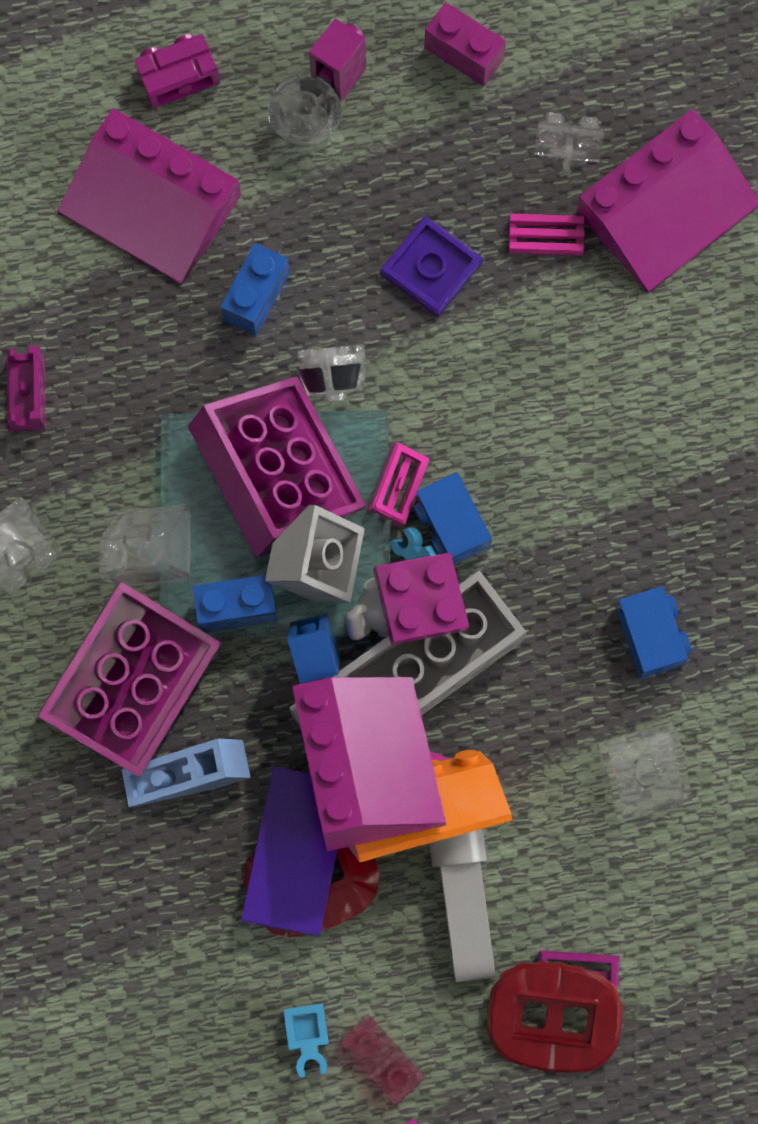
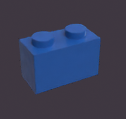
[220,243,290,336]
[413,472,492,564]
[192,575,278,633]
[616,586,691,679]
[287,612,340,684]

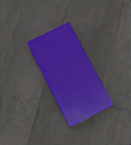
[241,766,337,938]

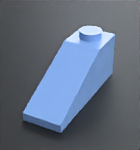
[121,739,251,807]

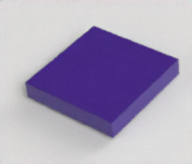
[379,216,484,317]

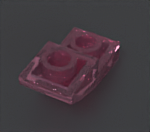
[339,1014,425,1105]

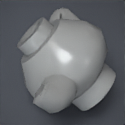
[345,577,389,640]

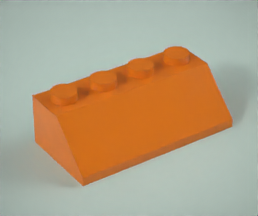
[349,750,513,862]

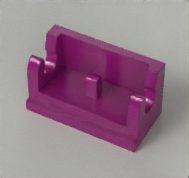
[6,346,46,432]

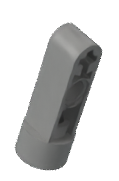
[429,829,495,982]

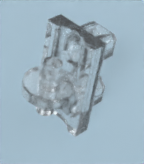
[534,112,605,171]

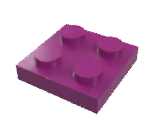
[373,552,469,645]

